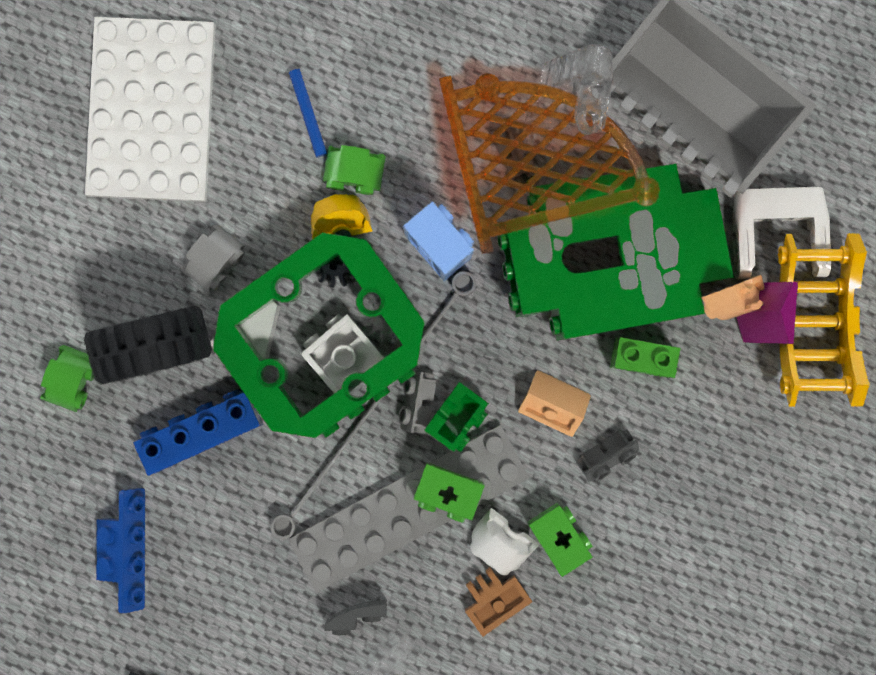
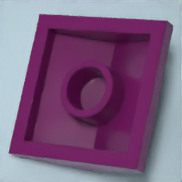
[736,282,798,344]

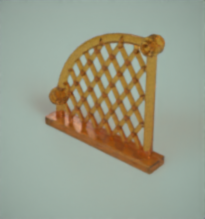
[439,73,659,254]

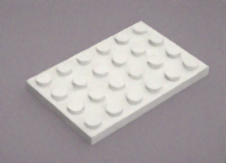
[85,17,216,202]

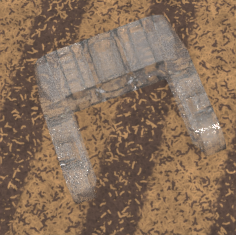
[522,44,613,152]

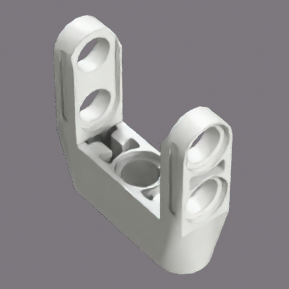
[732,187,831,280]

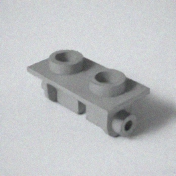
[399,371,437,434]

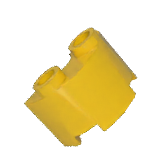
[311,194,373,240]

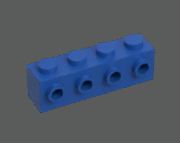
[133,389,264,476]

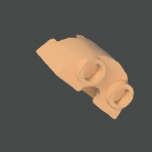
[702,275,764,320]

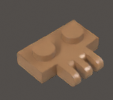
[465,567,532,637]

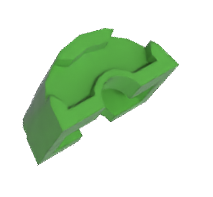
[323,145,386,195]
[40,345,94,412]

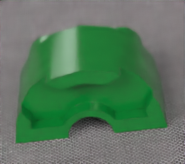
[424,382,489,452]

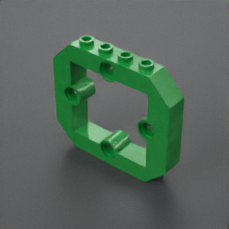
[213,232,425,438]

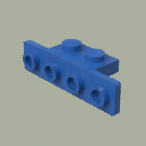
[96,488,145,614]

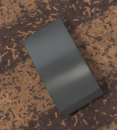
[325,600,387,635]

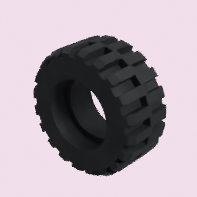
[84,305,212,385]

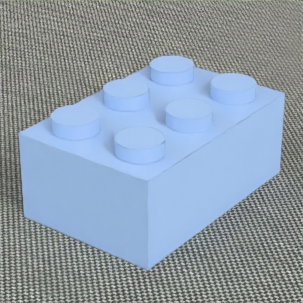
[403,201,474,281]

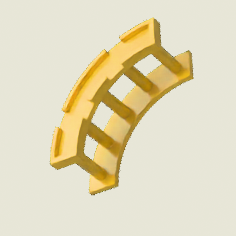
[778,233,870,407]

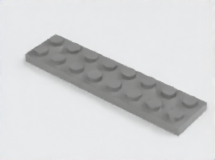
[288,424,529,593]

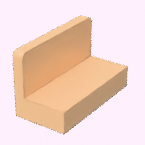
[518,370,591,437]

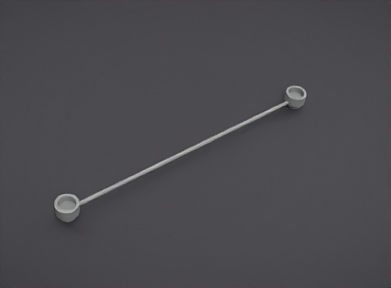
[271,271,476,540]

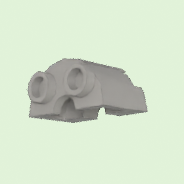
[180,224,245,292]

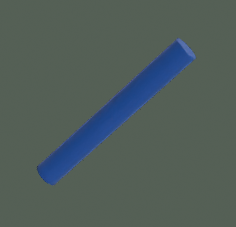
[289,69,327,158]

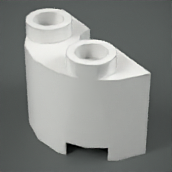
[470,508,540,575]

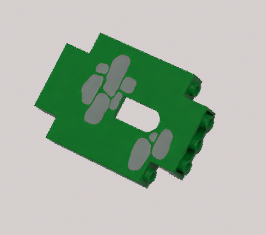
[497,164,734,341]

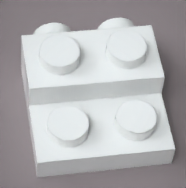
[301,314,385,393]

